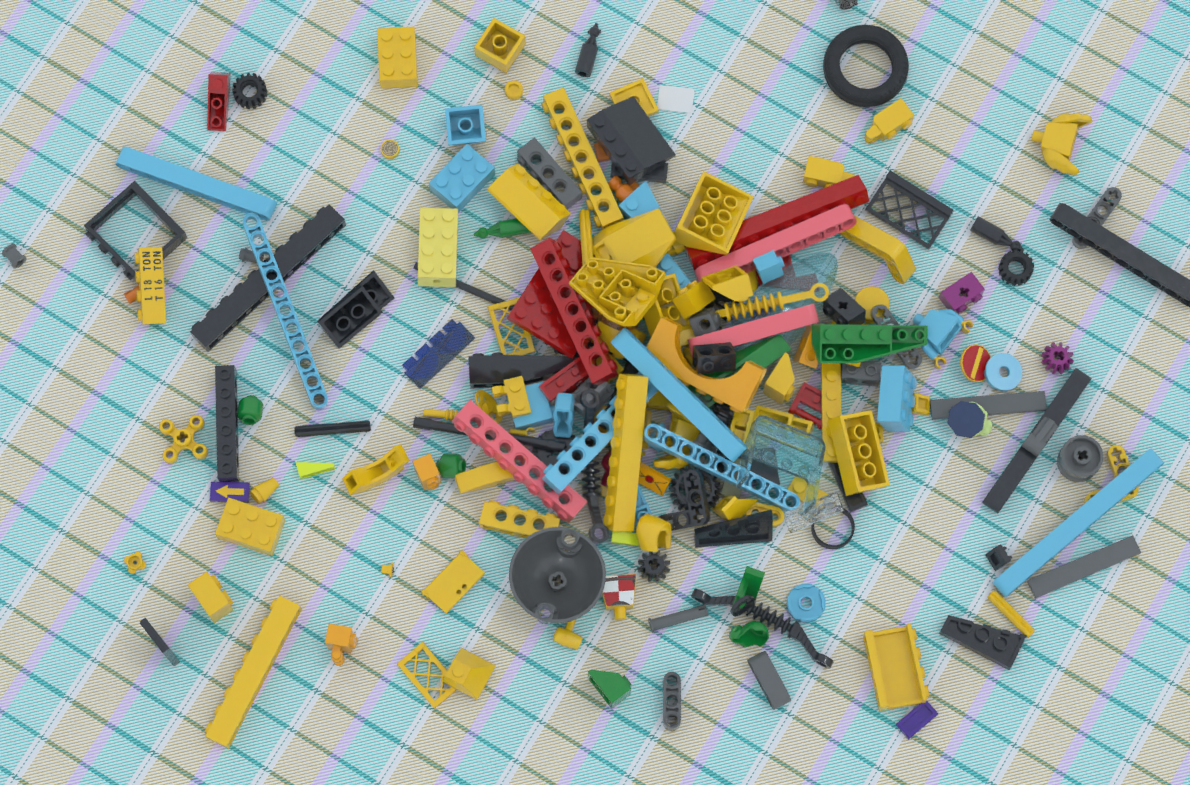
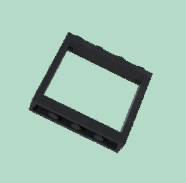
[84,181,188,281]

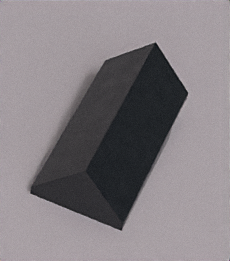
[317,270,395,348]

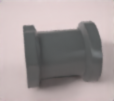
[1,243,27,269]

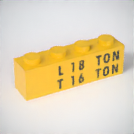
[134,247,166,325]

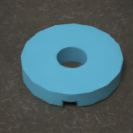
[984,353,1022,391]
[787,584,826,623]

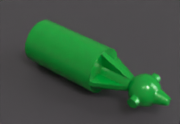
[474,218,531,239]

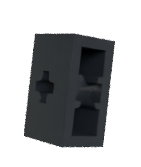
[823,288,866,325]

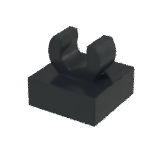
[985,544,1012,571]

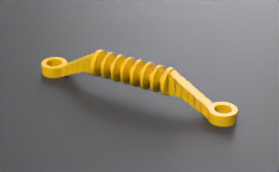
[691,283,829,322]

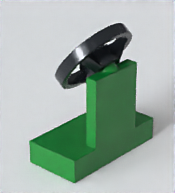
[730,566,765,617]

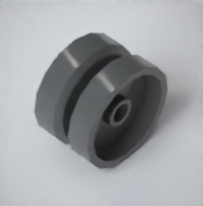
[1057,435,1104,482]

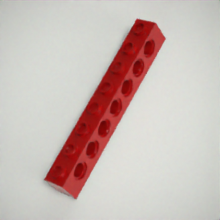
[530,238,618,386]

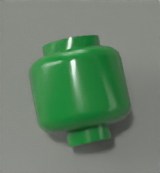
[237,395,264,425]
[436,454,466,479]

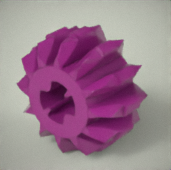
[1041,342,1074,374]

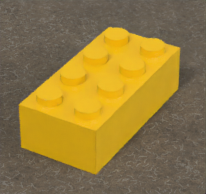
[828,410,890,496]

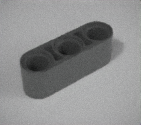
[747,651,791,710]
[663,672,681,731]

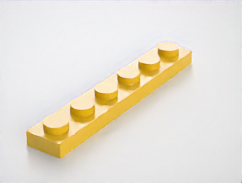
[821,363,842,463]

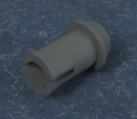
[239,247,264,264]

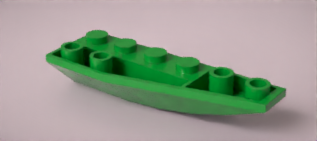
[812,324,928,363]
[685,334,792,409]

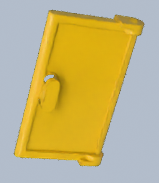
[421,550,485,614]

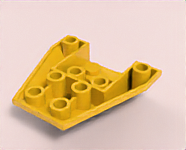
[592,208,676,268]
[569,257,666,326]

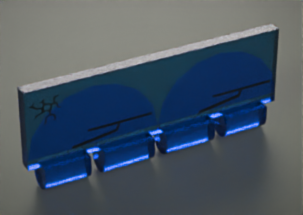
[402,319,475,389]

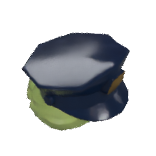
[947,401,992,438]

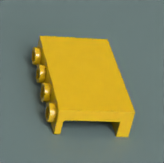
[863,623,929,711]

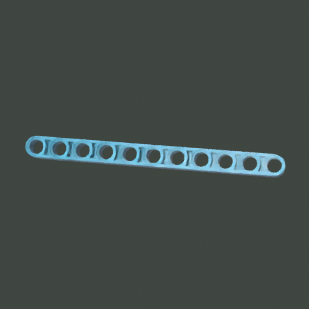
[243,213,328,410]
[992,448,1164,598]

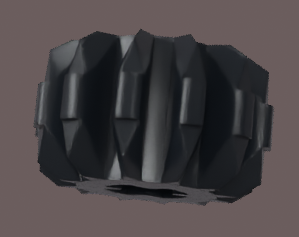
[638,550,670,583]

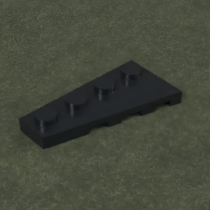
[694,509,773,548]
[939,615,1027,670]

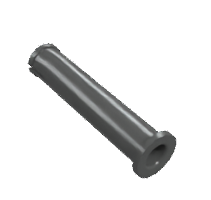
[648,604,708,633]

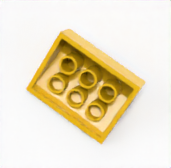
[673,171,754,255]

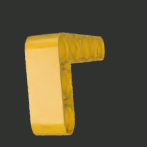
[839,215,916,284]

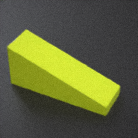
[296,462,335,479]
[611,531,640,547]

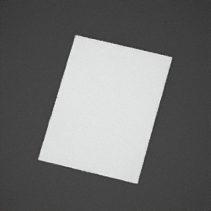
[657,85,695,113]

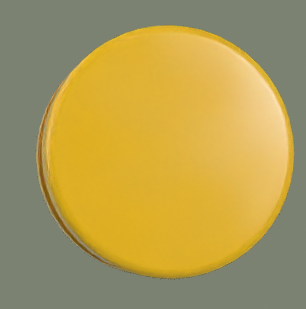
[855,286,890,324]

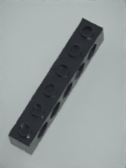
[215,365,240,482]

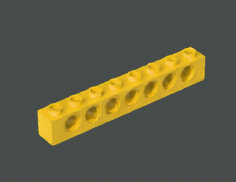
[541,87,623,230]

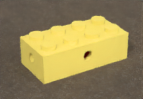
[418,208,458,287]

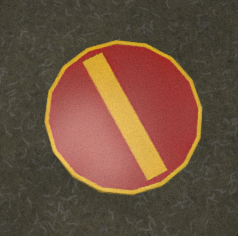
[960,344,991,382]

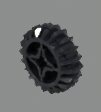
[669,465,721,515]

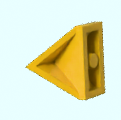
[712,496,759,521]

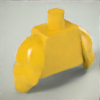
[1032,113,1093,175]
[653,402,700,470]

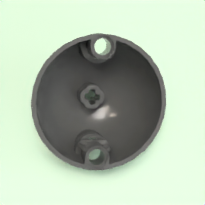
[509,527,606,624]

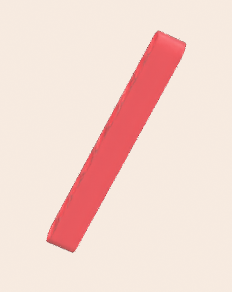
[694,204,857,282]

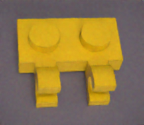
[492,376,531,418]

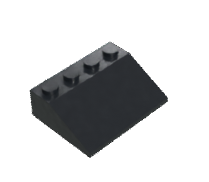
[587,96,676,185]

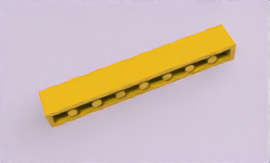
[603,374,648,532]
[205,595,302,749]

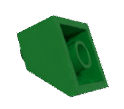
[588,669,632,709]

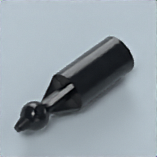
[575,23,601,77]
[970,216,1024,252]

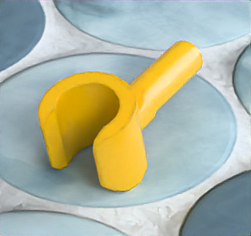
[509,427,535,437]

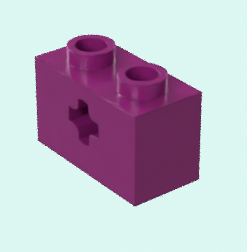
[939,271,985,314]

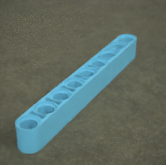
[115,147,277,221]
[611,327,747,462]
[643,424,800,511]

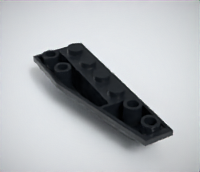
[468,352,579,389]

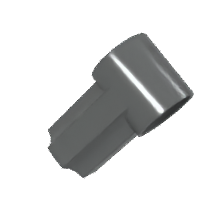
[1021,417,1058,457]

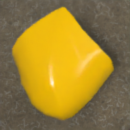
[636,514,671,552]

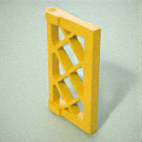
[487,297,535,355]
[397,642,457,709]

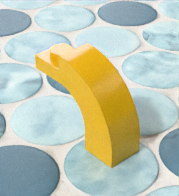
[342,444,410,495]

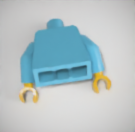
[913,309,973,369]

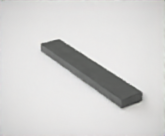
[930,391,1047,420]
[1027,535,1141,599]

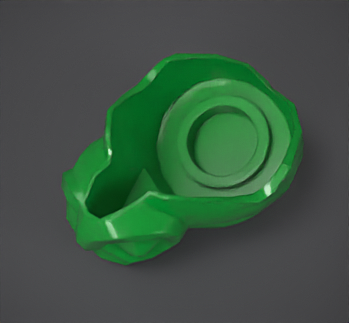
[729,621,769,648]

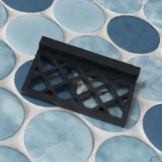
[865,171,954,249]

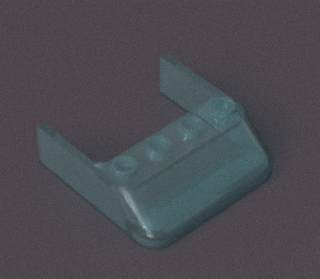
[736,415,825,514]

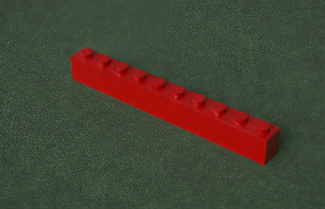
[684,175,869,271]

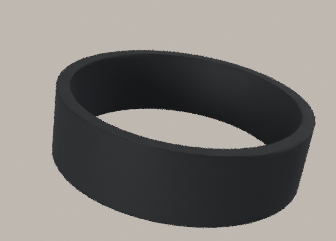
[811,505,855,549]

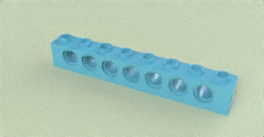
[542,371,658,495]

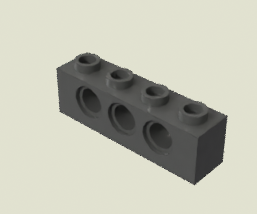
[517,137,582,210]

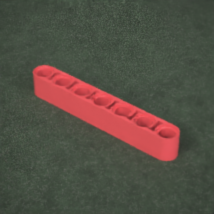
[687,304,819,358]

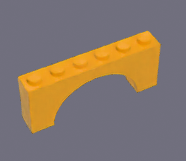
[647,316,767,413]

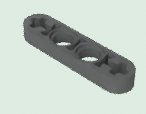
[1072,187,1122,249]
[870,305,922,369]

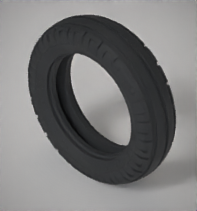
[823,25,909,107]

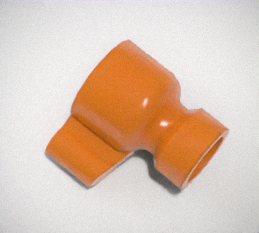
[608,175,640,203]

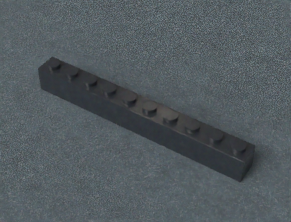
[190,204,346,352]

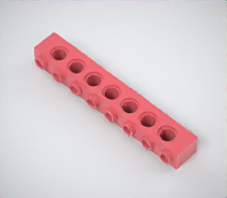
[452,400,588,523]

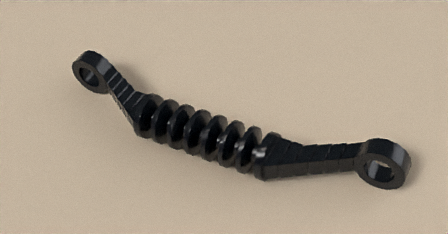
[579,389,609,544]
[691,589,834,669]

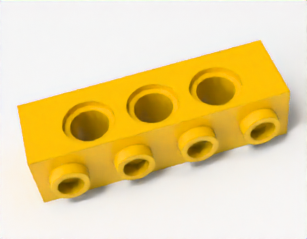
[479,500,560,538]

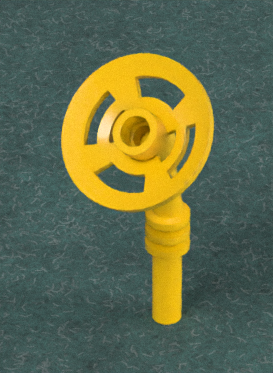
[423,390,503,423]

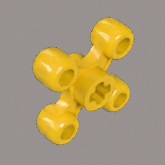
[159,415,208,464]

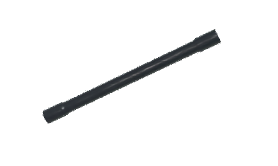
[413,416,566,452]

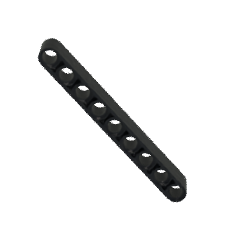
[1049,203,1190,307]
[982,368,1092,514]

